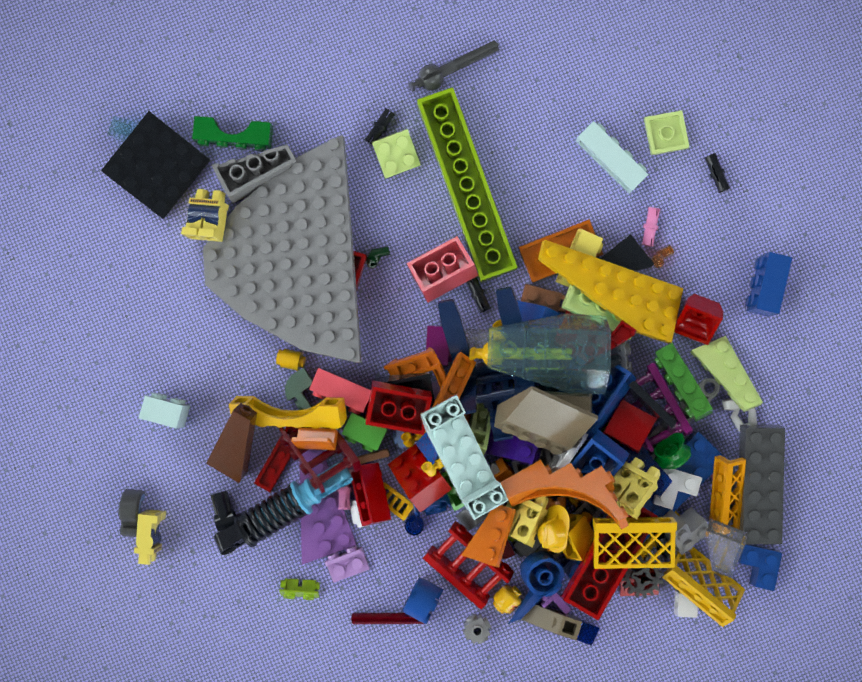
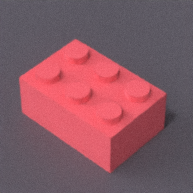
[407,236,478,303]
[309,368,371,415]

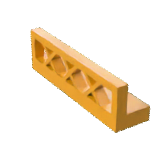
[709,455,746,535]

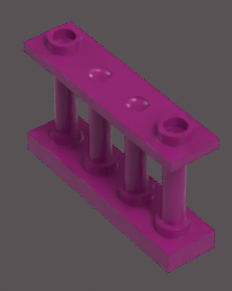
[622,362,693,454]

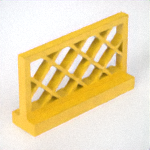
[593,517,677,569]
[662,547,745,627]

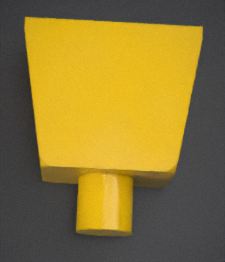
[563,512,594,561]

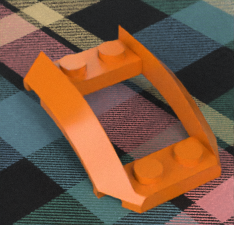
[384,347,446,389]

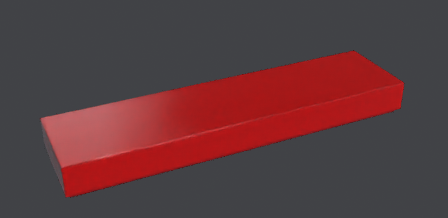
[254,426,296,493]

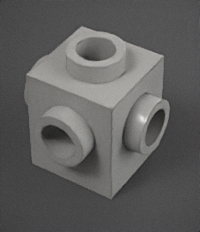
[462,613,492,644]

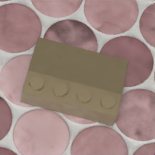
[494,386,598,455]

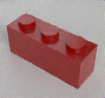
[349,463,391,526]

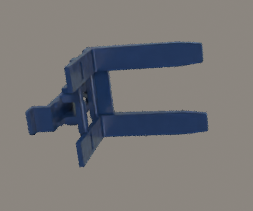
[438,287,535,442]

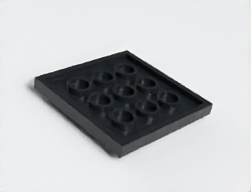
[101,111,210,219]

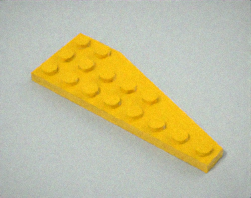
[538,240,683,343]

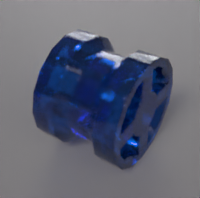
[405,515,424,536]

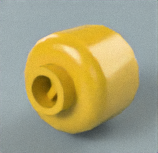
[493,585,522,614]

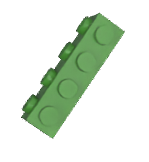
[654,343,713,422]

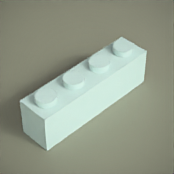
[576,121,648,194]

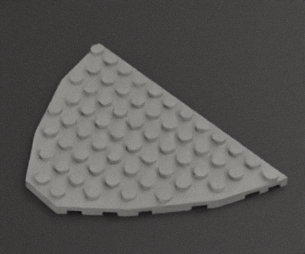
[203,135,362,363]

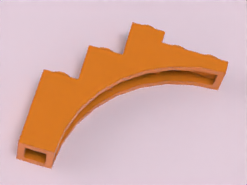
[500,460,629,530]

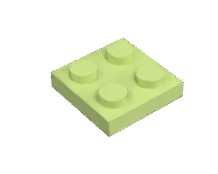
[644,110,689,156]
[372,129,421,179]

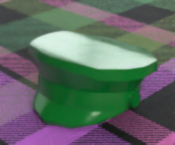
[654,433,691,469]

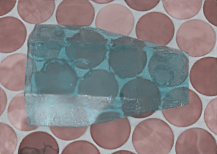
[487,313,611,394]

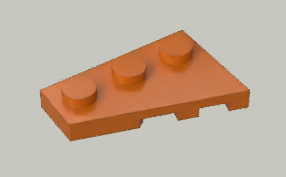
[461,505,516,568]

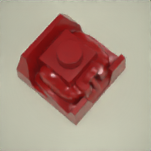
[674,293,723,345]

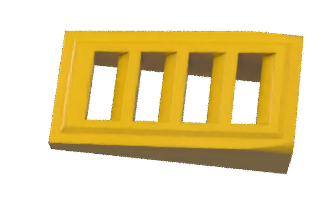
[383,482,413,521]

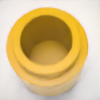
[276,349,306,371]

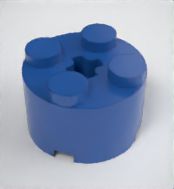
[520,551,565,597]
[402,577,444,624]

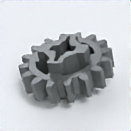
[622,555,664,598]

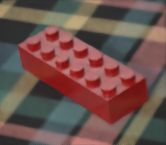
[561,507,658,621]

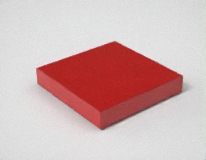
[603,400,657,453]

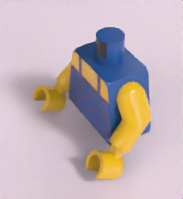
[401,430,445,477]

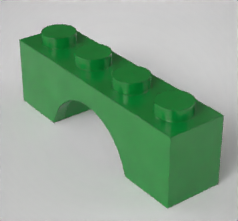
[192,116,273,151]

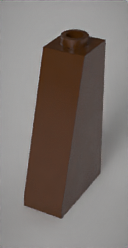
[206,403,257,483]

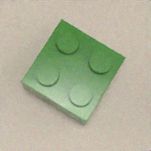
[342,412,388,452]

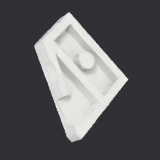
[549,433,588,472]

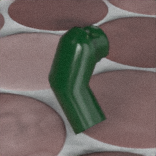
[366,246,390,269]

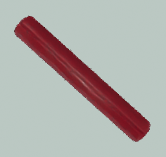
[351,613,424,624]

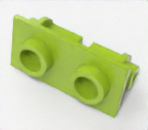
[279,578,320,600]

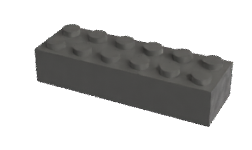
[737,425,785,544]

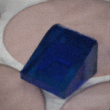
[577,620,600,646]

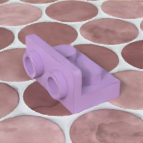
[324,545,370,583]

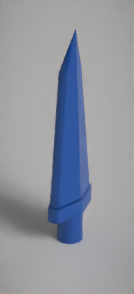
[508,590,543,624]

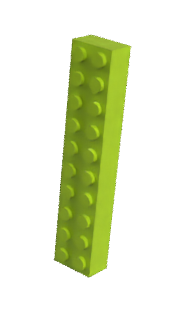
[417,87,518,283]

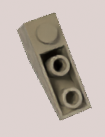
[521,604,582,640]

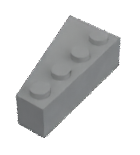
[211,144,297,204]

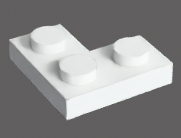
[652,469,702,510]

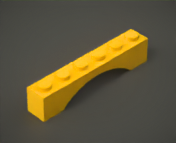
[229,396,347,429]

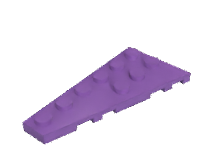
[300,449,357,565]

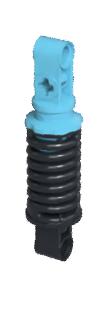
[214,462,353,555]

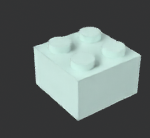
[139,393,191,429]

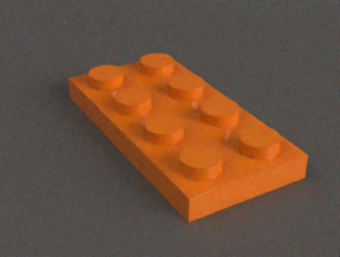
[518,219,604,283]

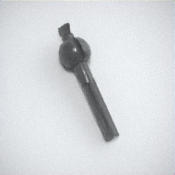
[408,40,500,92]

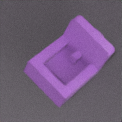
[540,593,572,615]

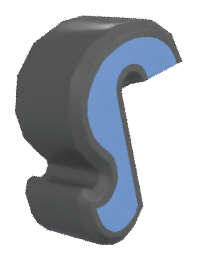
[118,489,145,537]

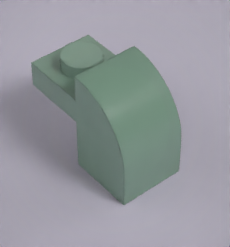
[285,368,313,410]

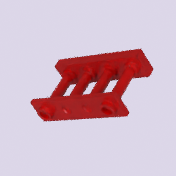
[422,520,514,610]

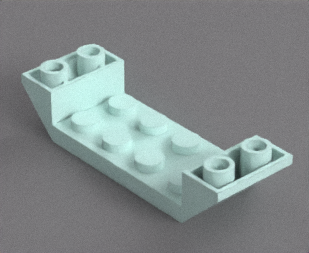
[420,395,509,520]

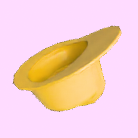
[537,505,570,553]

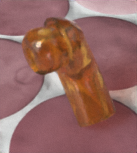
[651,245,674,268]

